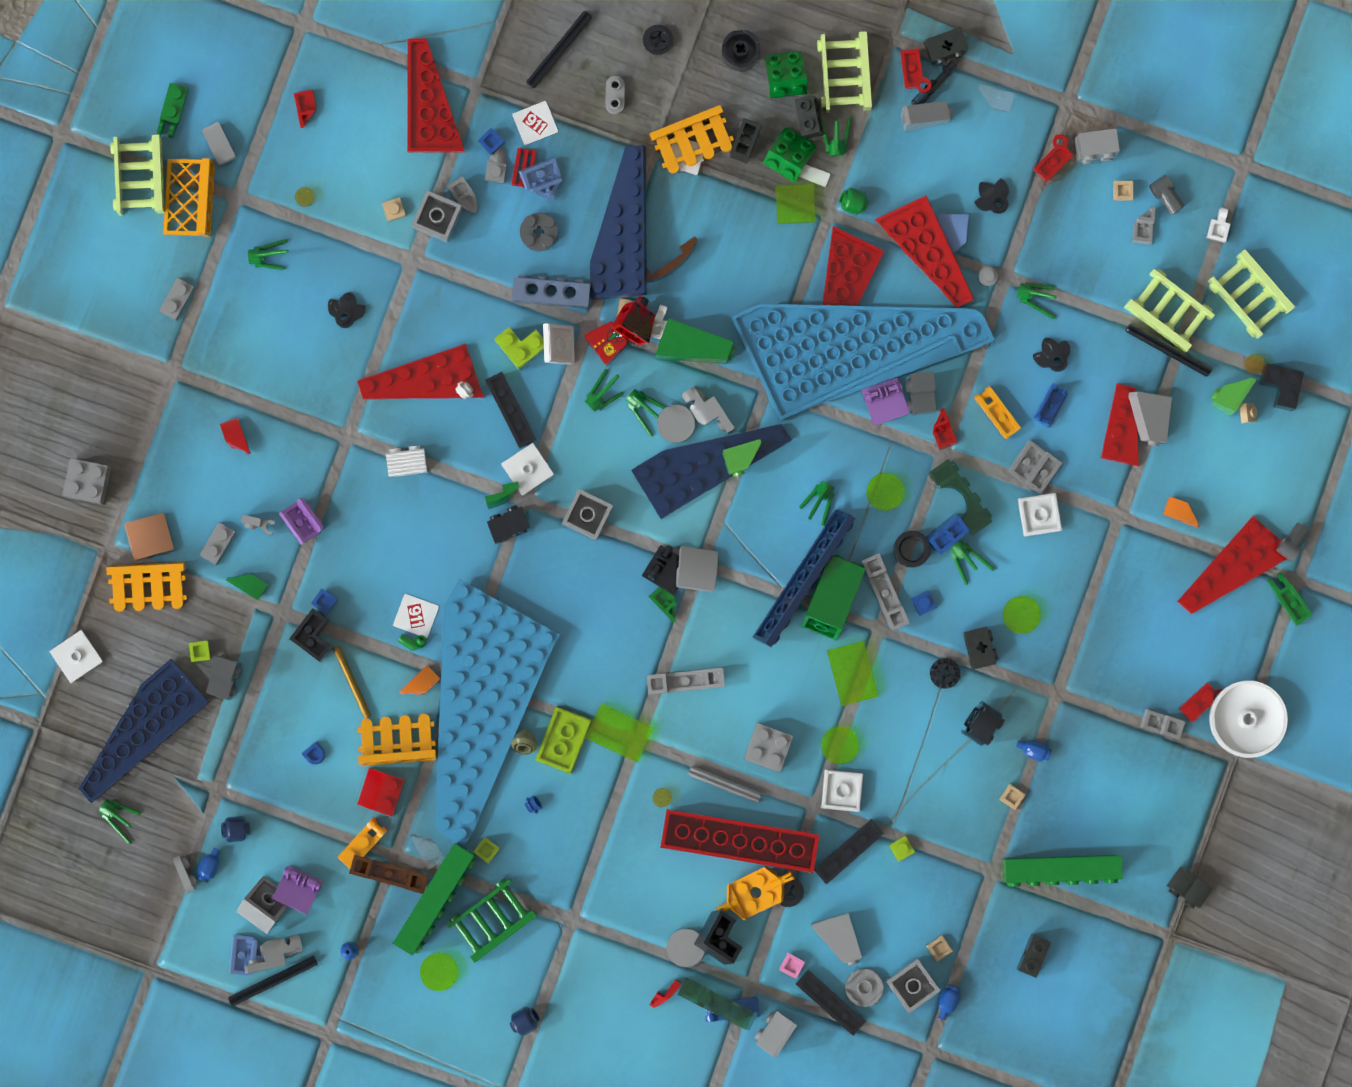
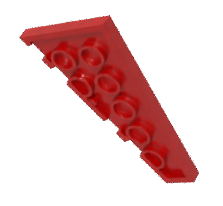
[407,38,465,153]
[875,195,974,308]
[822,226,884,306]
[357,344,484,400]
[1177,516,1287,614]

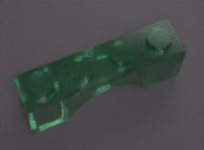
[928,459,993,536]
[677,977,758,1030]

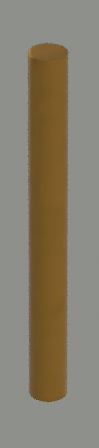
[333,646,371,719]

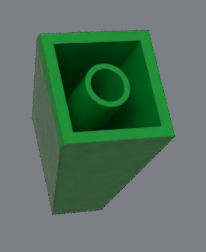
[655,318,736,364]
[801,555,865,641]

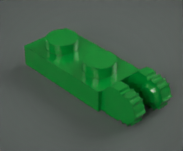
[157,83,189,138]
[1267,572,1312,626]

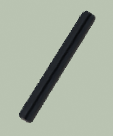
[527,11,592,88]
[1126,323,1212,377]
[228,956,318,1006]

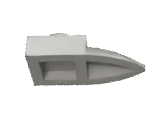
[485,146,507,184]
[447,175,477,213]

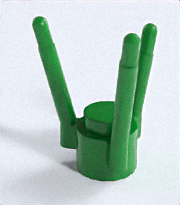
[821,116,851,157]
[248,239,289,270]
[1017,282,1057,319]
[584,369,624,412]
[626,389,665,436]
[799,481,835,526]
[950,540,995,585]
[99,799,140,844]

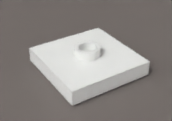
[543,323,575,365]
[501,443,554,496]
[1018,493,1062,537]
[49,630,103,683]
[821,770,863,812]

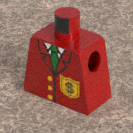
[584,321,628,367]

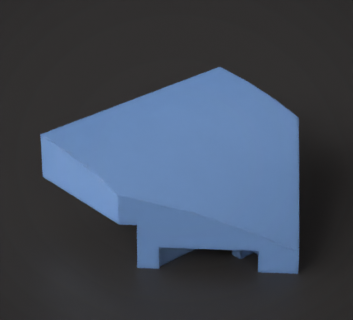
[519,158,563,201]
[937,213,969,253]
[229,935,263,975]

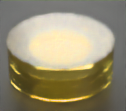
[295,187,315,207]
[1244,354,1265,374]
[652,788,672,808]

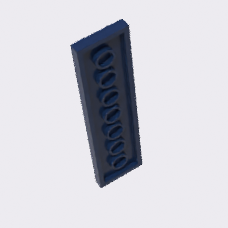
[753,509,856,647]

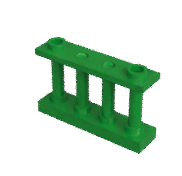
[447,879,537,963]

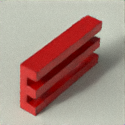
[511,148,537,188]

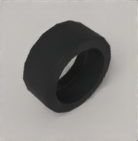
[893,531,930,568]

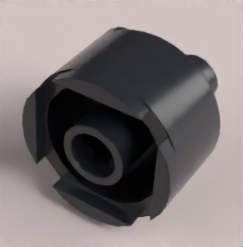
[722,30,760,72]
[961,701,1005,746]

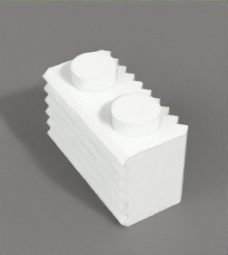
[386,446,428,477]

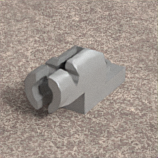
[682,385,735,434]
[244,934,302,974]

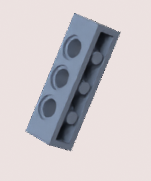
[512,275,590,309]

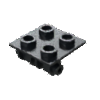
[642,545,679,595]

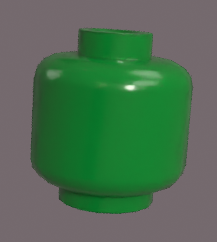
[839,187,869,215]

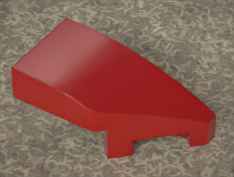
[293,89,316,128]
[932,408,957,450]
[220,418,251,454]
[649,979,681,1008]

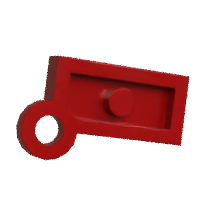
[900,48,932,93]
[1033,134,1074,182]
[1178,682,1223,723]

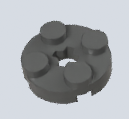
[520,213,558,252]

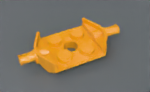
[716,866,794,920]

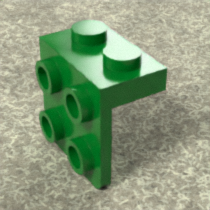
[765,51,808,99]
[762,127,817,183]

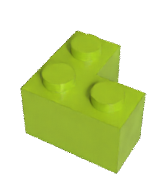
[494,327,544,371]

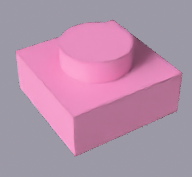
[779,953,805,979]

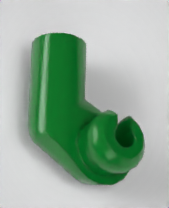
[398,634,427,651]

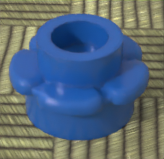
[525,795,542,814]

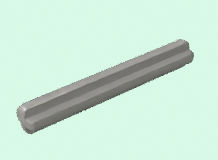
[688,766,761,803]

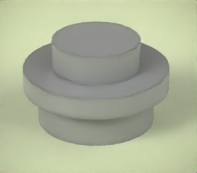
[979,267,998,286]

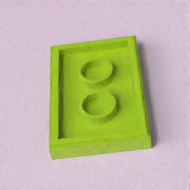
[535,707,592,774]

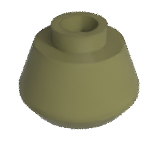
[511,730,537,755]

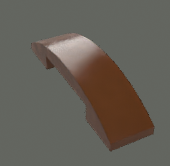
[647,236,697,284]
[349,855,429,894]

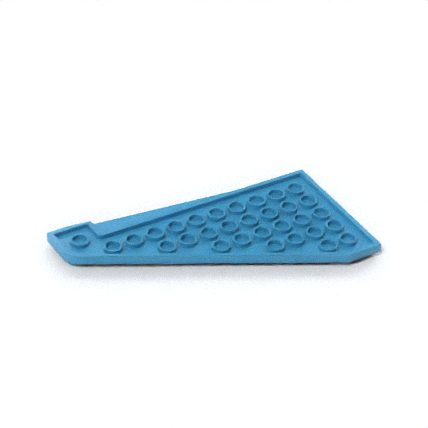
[731,304,995,421]
[435,579,560,847]

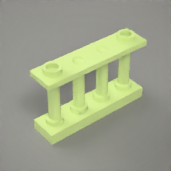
[817,32,872,113]
[110,135,165,216]
[1208,250,1295,339]
[1124,269,1215,353]

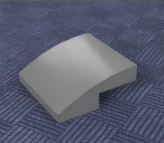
[1007,440,1062,494]
[676,546,718,593]

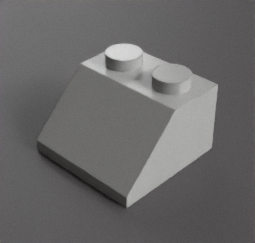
[236,876,288,934]
[754,1010,797,1058]

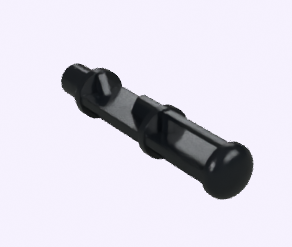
[911,61,956,105]

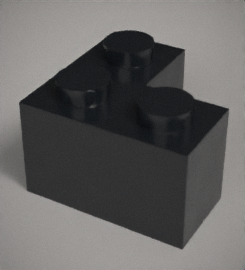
[1259,363,1304,411]
[487,505,531,544]
[289,608,333,663]
[694,910,743,965]

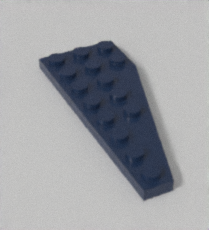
[590,145,647,300]
[631,424,792,519]
[79,659,209,803]

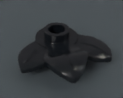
[974,178,1009,214]
[328,292,366,328]
[1033,338,1071,372]

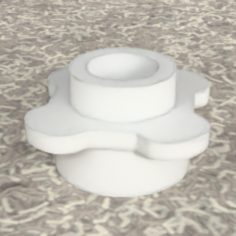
[455,381,474,400]

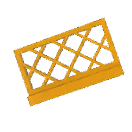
[163,158,215,237]

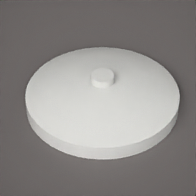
[1209,681,1288,758]

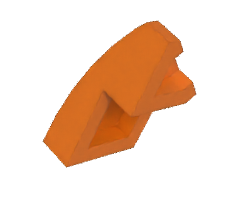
[1163,497,1200,528]
[400,665,440,695]

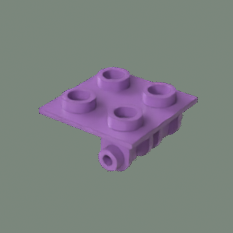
[861,378,910,426]
[272,865,323,915]

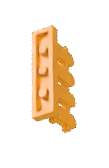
[649,105,734,174]
[106,561,187,612]
[357,714,437,767]

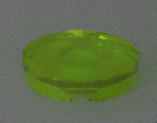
[866,473,904,511]
[1002,596,1041,634]
[821,726,859,764]
[420,952,458,992]

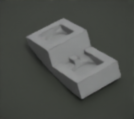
[202,122,236,166]
[1140,709,1185,740]

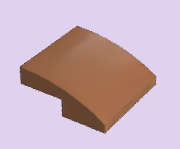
[124,513,174,561]

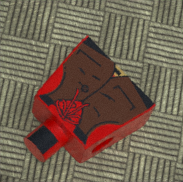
[611,296,655,346]

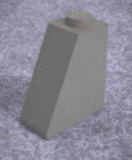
[900,101,953,132]
[1129,392,1172,447]
[811,913,862,966]

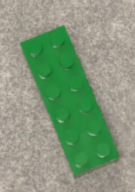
[392,843,477,956]
[1002,855,1123,887]

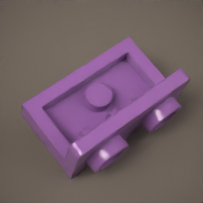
[279,497,324,545]

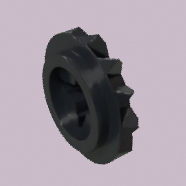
[643,25,673,55]
[930,658,960,689]
[778,876,804,907]

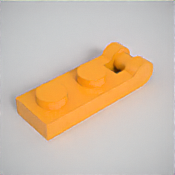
[974,386,1021,440]
[337,817,388,869]

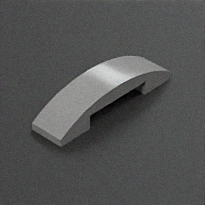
[862,554,910,631]
[646,667,725,695]

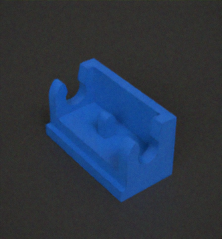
[1033,383,1068,428]
[926,514,970,555]

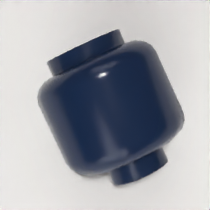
[221,816,250,842]
[510,1007,540,1035]

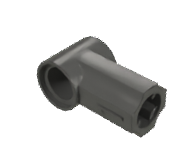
[1149,175,1185,215]
[1276,523,1310,562]

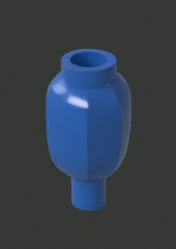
[1016,740,1052,762]
[197,848,221,883]
[340,941,359,960]
[938,984,960,1020]

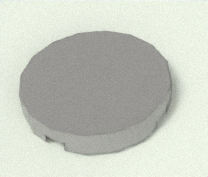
[657,405,695,443]
[667,928,704,967]
[845,968,884,1007]

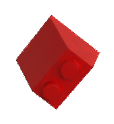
[357,768,406,816]

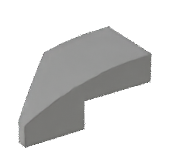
[1132,206,1156,245]

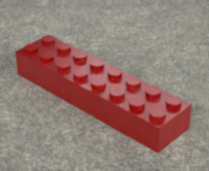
[660,809,819,873]

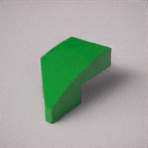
[485,481,519,509]
[226,573,268,600]
[648,587,676,623]

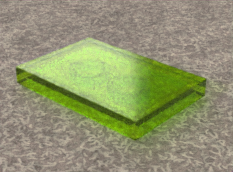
[827,641,879,706]
[585,703,653,762]

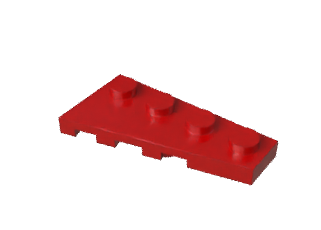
[1100,384,1139,467]

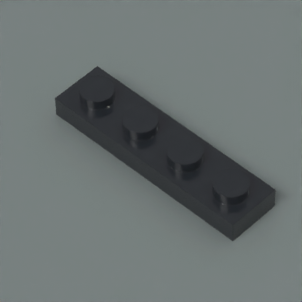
[485,372,536,449]
[814,819,884,885]
[795,970,866,1036]

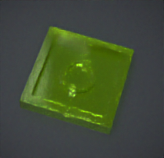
[775,184,815,224]

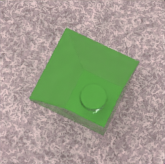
[1210,378,1256,416]
[722,439,761,477]

